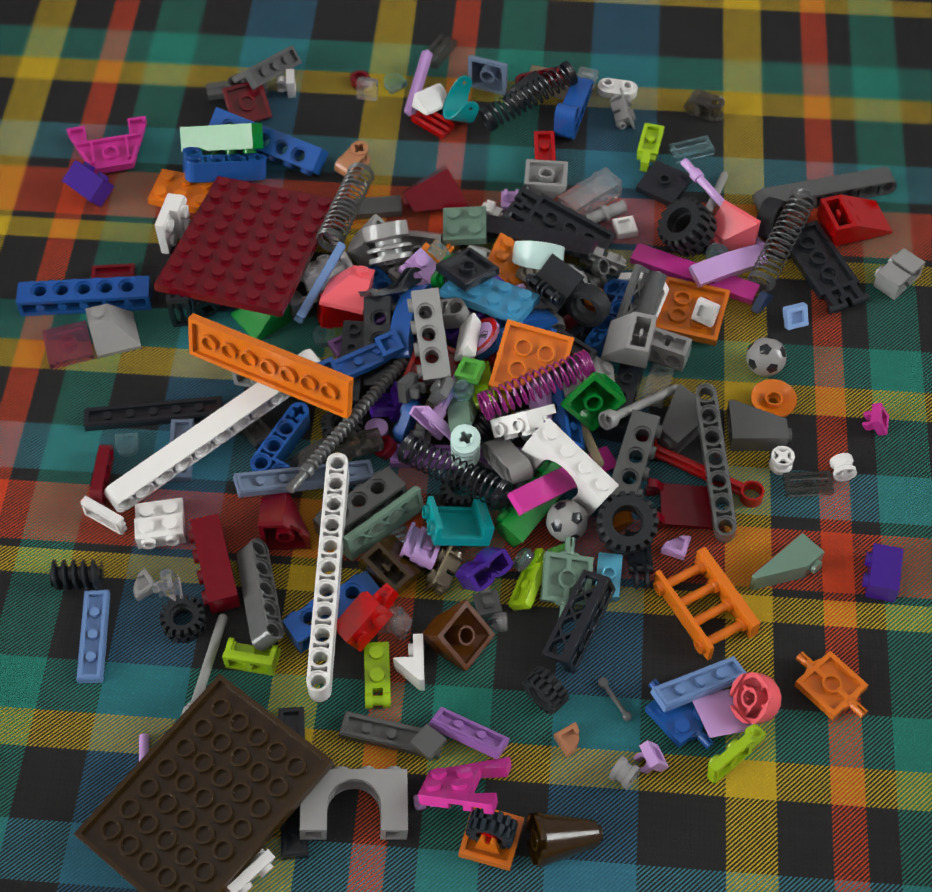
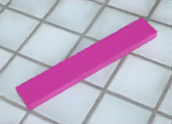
[630,243,760,305]
[507,445,617,516]

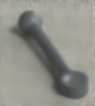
[598,677,632,721]

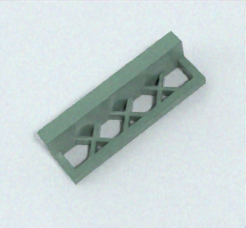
[343,486,424,561]

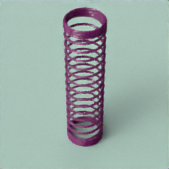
[477,350,596,421]

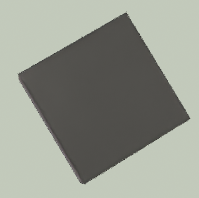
[410,723,447,761]

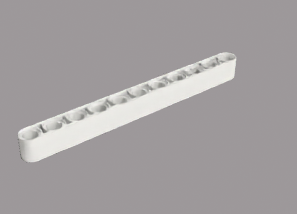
[104,349,321,513]
[306,453,349,702]

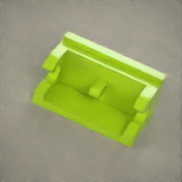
[222,637,281,676]

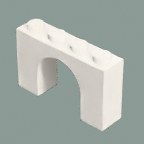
[521,418,619,517]

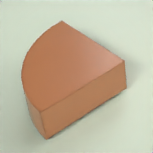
[554,722,579,758]

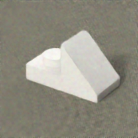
[393,634,425,691]

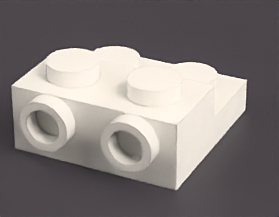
[155,193,192,254]
[490,404,556,440]
[134,498,186,549]

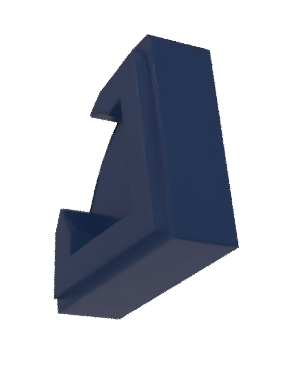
[751,291,774,314]

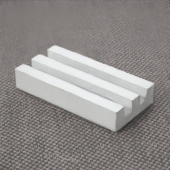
[80,496,127,535]

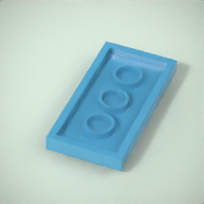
[439,278,540,323]

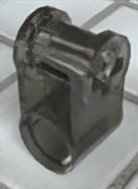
[684,89,725,123]

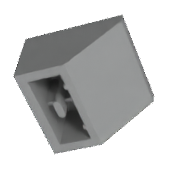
[601,312,657,368]

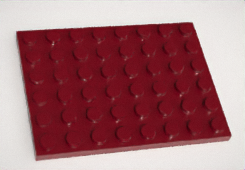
[154,176,338,317]

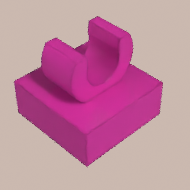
[862,403,889,436]

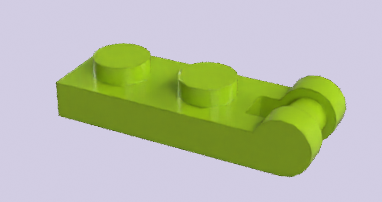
[364,642,391,709]

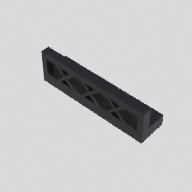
[541,570,616,674]

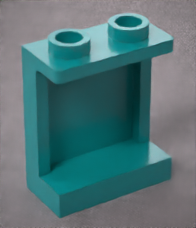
[422,496,495,546]

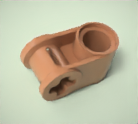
[334,141,370,179]

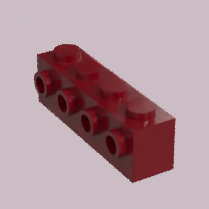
[187,513,241,614]

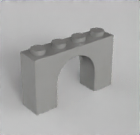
[300,766,408,840]

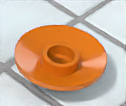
[751,379,797,417]

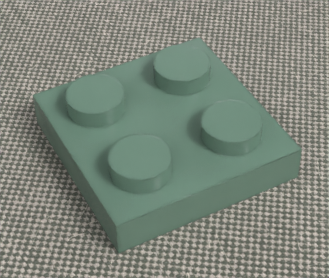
[443,206,487,246]

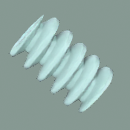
[450,424,481,469]

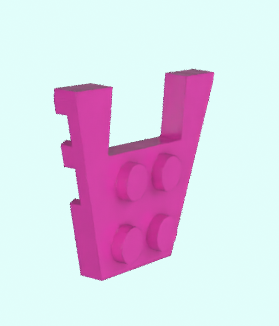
[66,116,147,174]
[418,757,512,814]

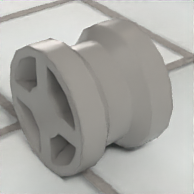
[609,756,641,790]

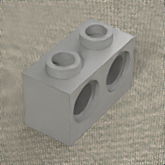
[648,327,692,372]

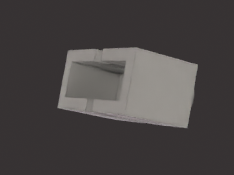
[873,248,925,300]

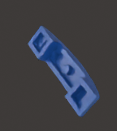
[390,284,432,359]
[317,329,405,378]

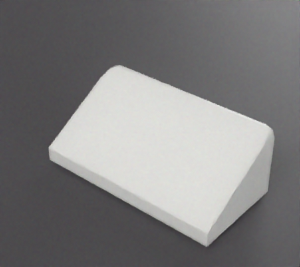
[412,83,447,116]
[454,313,481,361]

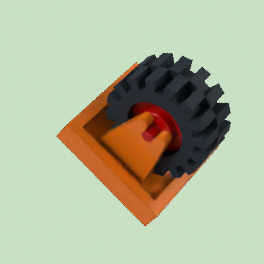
[458,807,525,871]

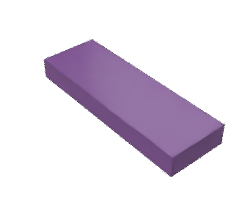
[429,707,510,760]

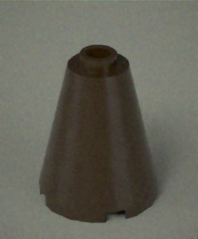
[526,812,603,867]

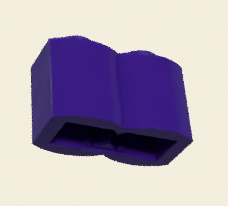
[455,547,513,592]

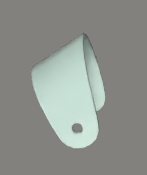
[512,241,565,269]

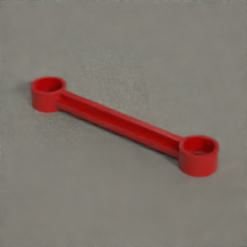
[636,436,765,508]

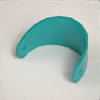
[443,75,479,123]

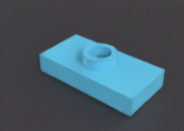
[595,552,623,601]

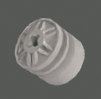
[362,220,414,266]

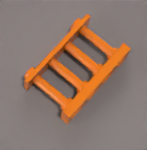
[653,547,761,661]

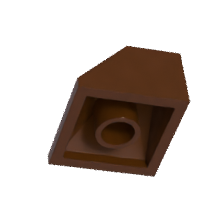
[422,600,496,671]

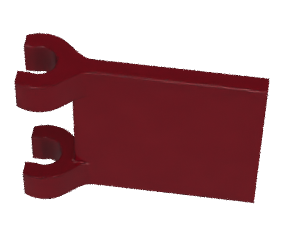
[645,478,712,530]

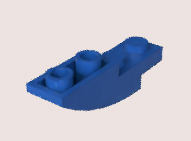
[475,309,558,360]

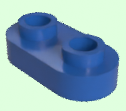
[393,399,421,443]

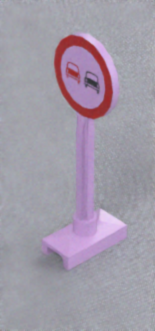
[409,317,499,441]

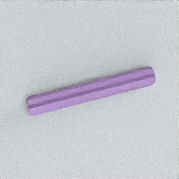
[404,49,433,117]

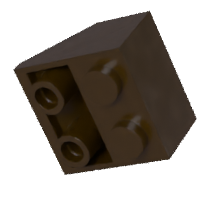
[358,535,427,595]

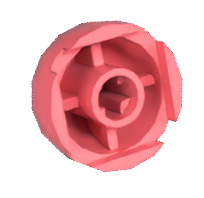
[730,672,782,724]

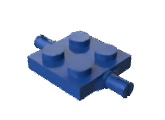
[645,679,715,750]

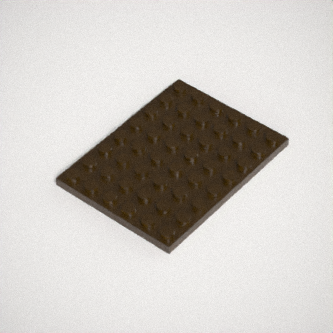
[74,674,334,892]

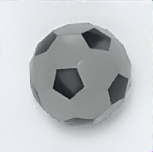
[746,337,787,377]
[546,499,589,542]

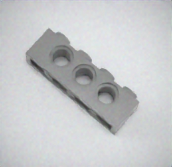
[407,287,451,385]

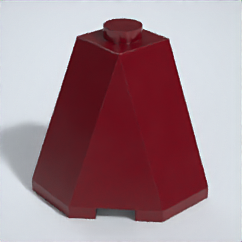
[402,165,468,212]
[258,492,311,550]

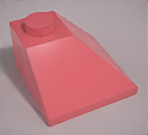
[709,200,761,254]
[319,265,375,315]

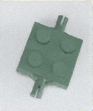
[540,537,594,617]

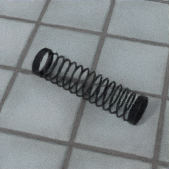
[479,60,578,132]
[397,434,512,510]

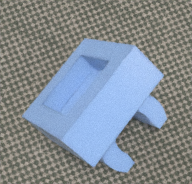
[783,302,809,330]

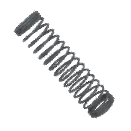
[316,162,374,252]
[748,188,817,291]

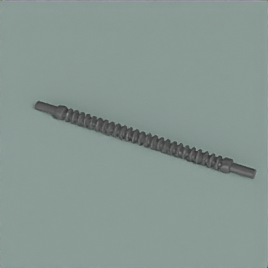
[286,333,430,493]

